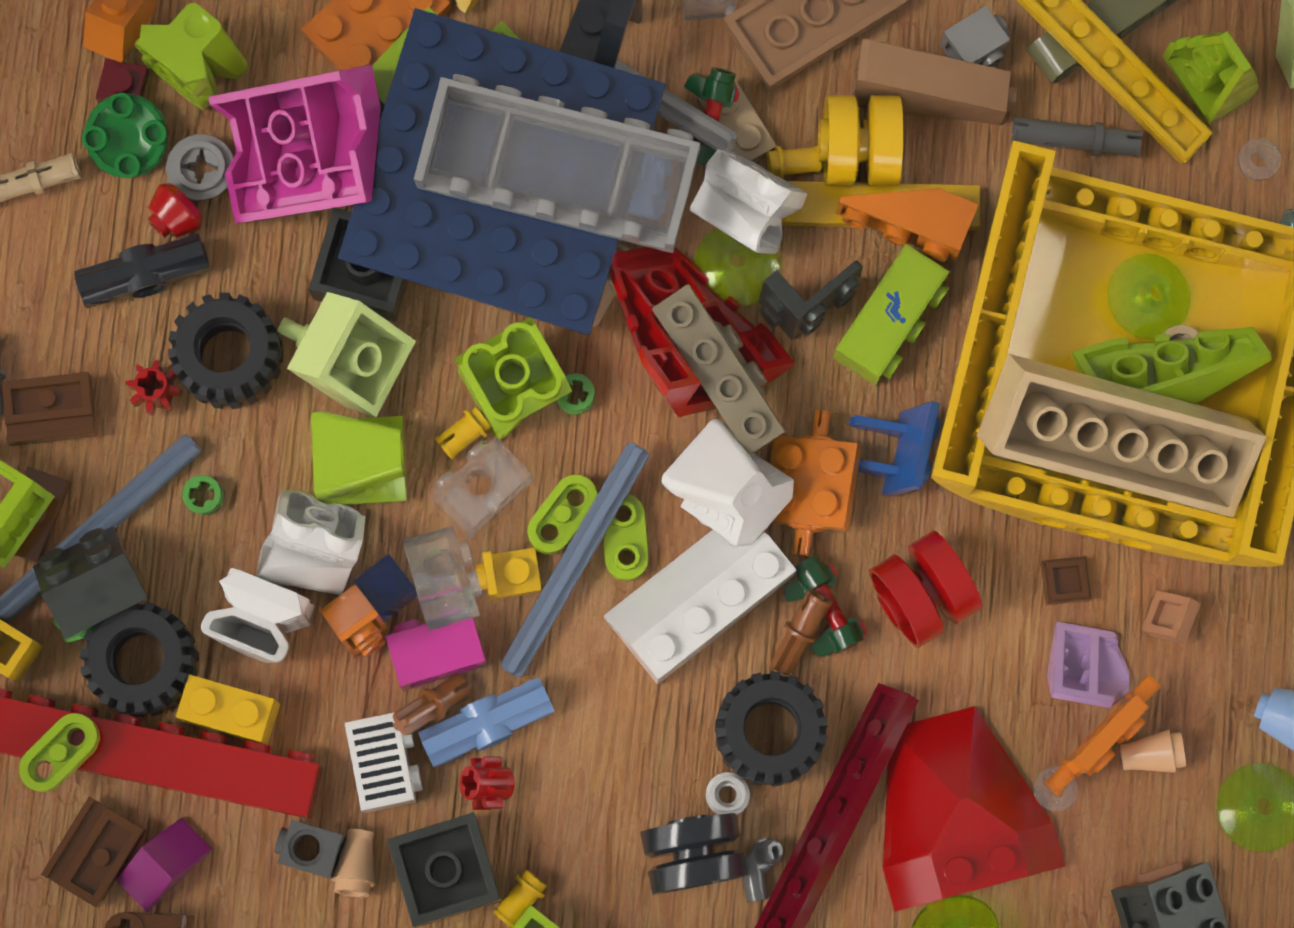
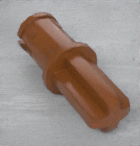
[771,589,833,676]
[393,674,471,735]

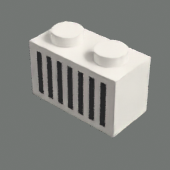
[345,712,423,813]

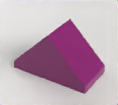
[116,817,213,912]

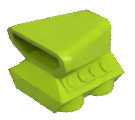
[134,3,248,111]
[454,318,572,441]
[311,411,407,506]

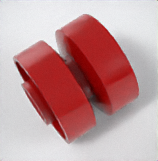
[869,530,983,648]

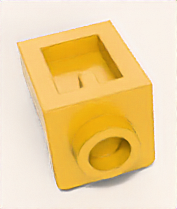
[476,548,542,601]

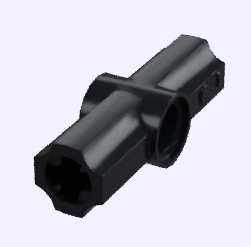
[74,234,211,308]

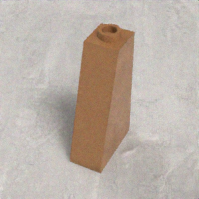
[852,39,1016,125]

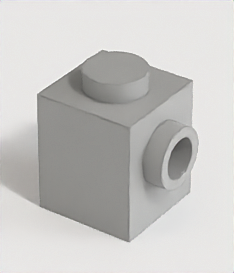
[939,5,1010,68]

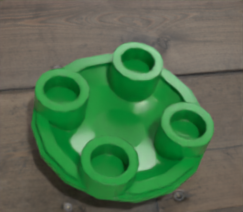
[82,93,169,178]

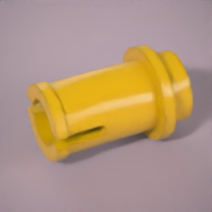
[766,146,822,179]
[434,406,492,460]
[493,870,547,928]

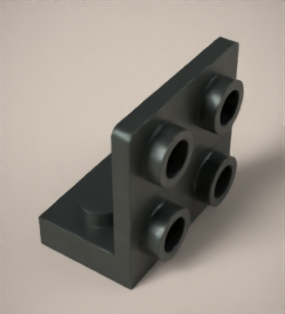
[1111,862,1228,928]

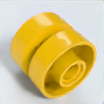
[818,95,903,186]

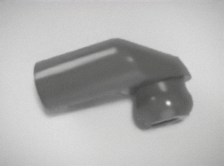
[742,838,783,903]

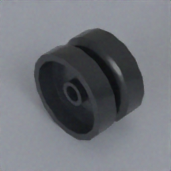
[640,813,748,895]

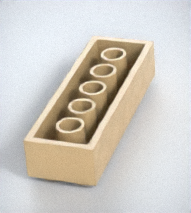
[977,353,1267,517]

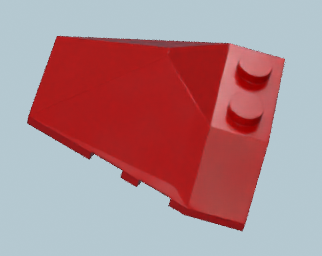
[609,247,794,417]
[882,706,1065,912]

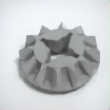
[166,134,233,203]

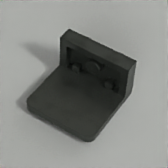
[758,260,863,340]

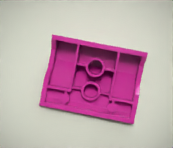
[208,65,381,224]

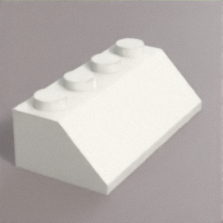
[603,530,796,685]

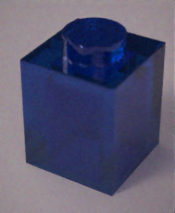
[354,554,419,622]

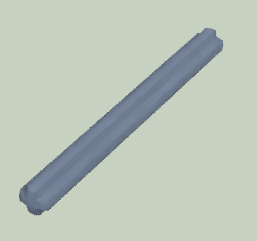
[0,434,201,623]
[500,442,649,677]

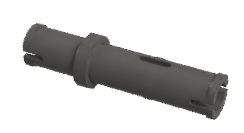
[1011,116,1142,158]

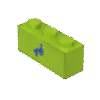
[833,244,950,386]

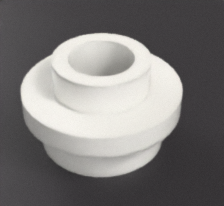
[705,772,750,815]

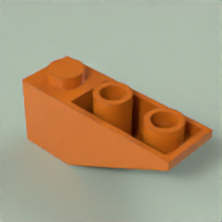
[84,0,158,63]
[836,188,979,262]
[319,584,390,658]

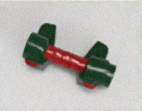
[684,67,739,165]
[783,555,866,658]

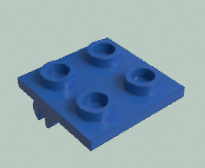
[849,401,941,497]

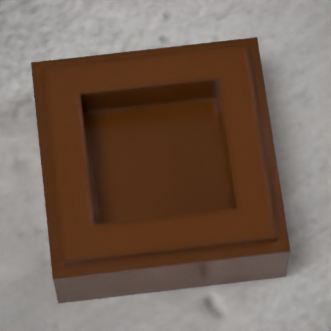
[1041,556,1091,606]

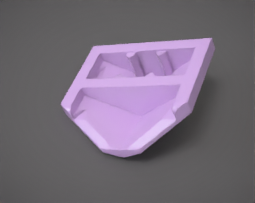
[1047,622,1129,708]

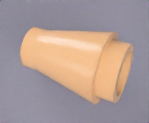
[1120,729,1186,773]
[331,829,375,897]

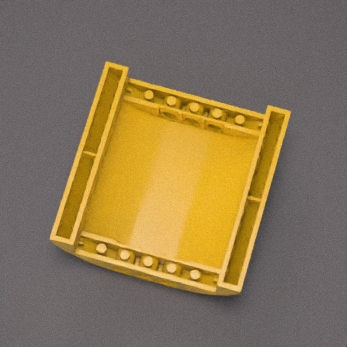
[931,140,1294,567]

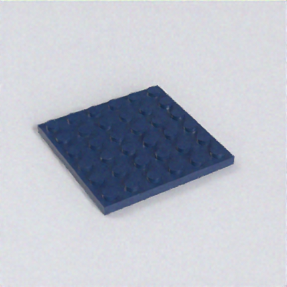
[338,8,666,336]

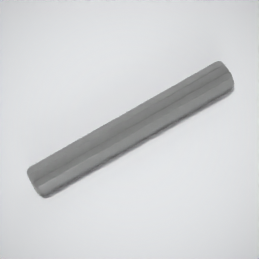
[615,60,737,152]

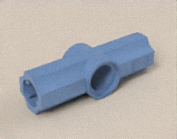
[418,677,555,768]

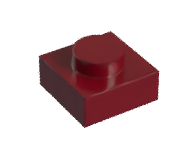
[95,58,149,103]

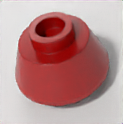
[147,183,203,239]

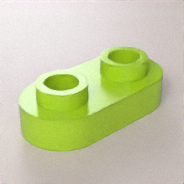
[528,475,597,555]
[603,494,649,582]
[19,713,100,792]

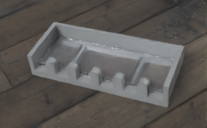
[414,74,700,253]

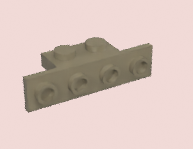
[652,284,786,455]

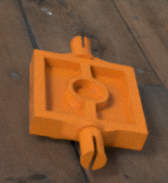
[770,410,862,558]
[1044,675,1161,796]

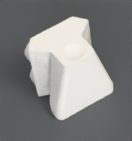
[690,149,807,254]
[662,418,794,546]
[256,490,366,595]
[201,568,315,663]

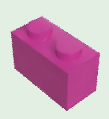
[385,607,487,691]

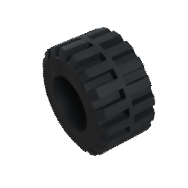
[168,292,283,409]
[79,602,199,717]
[715,671,828,787]

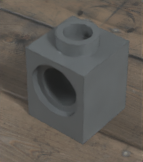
[274,820,346,879]

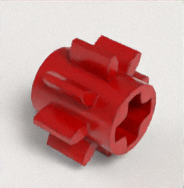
[125,359,182,416]
[459,756,515,810]

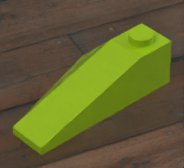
[1162,31,1259,125]
[1072,327,1272,404]

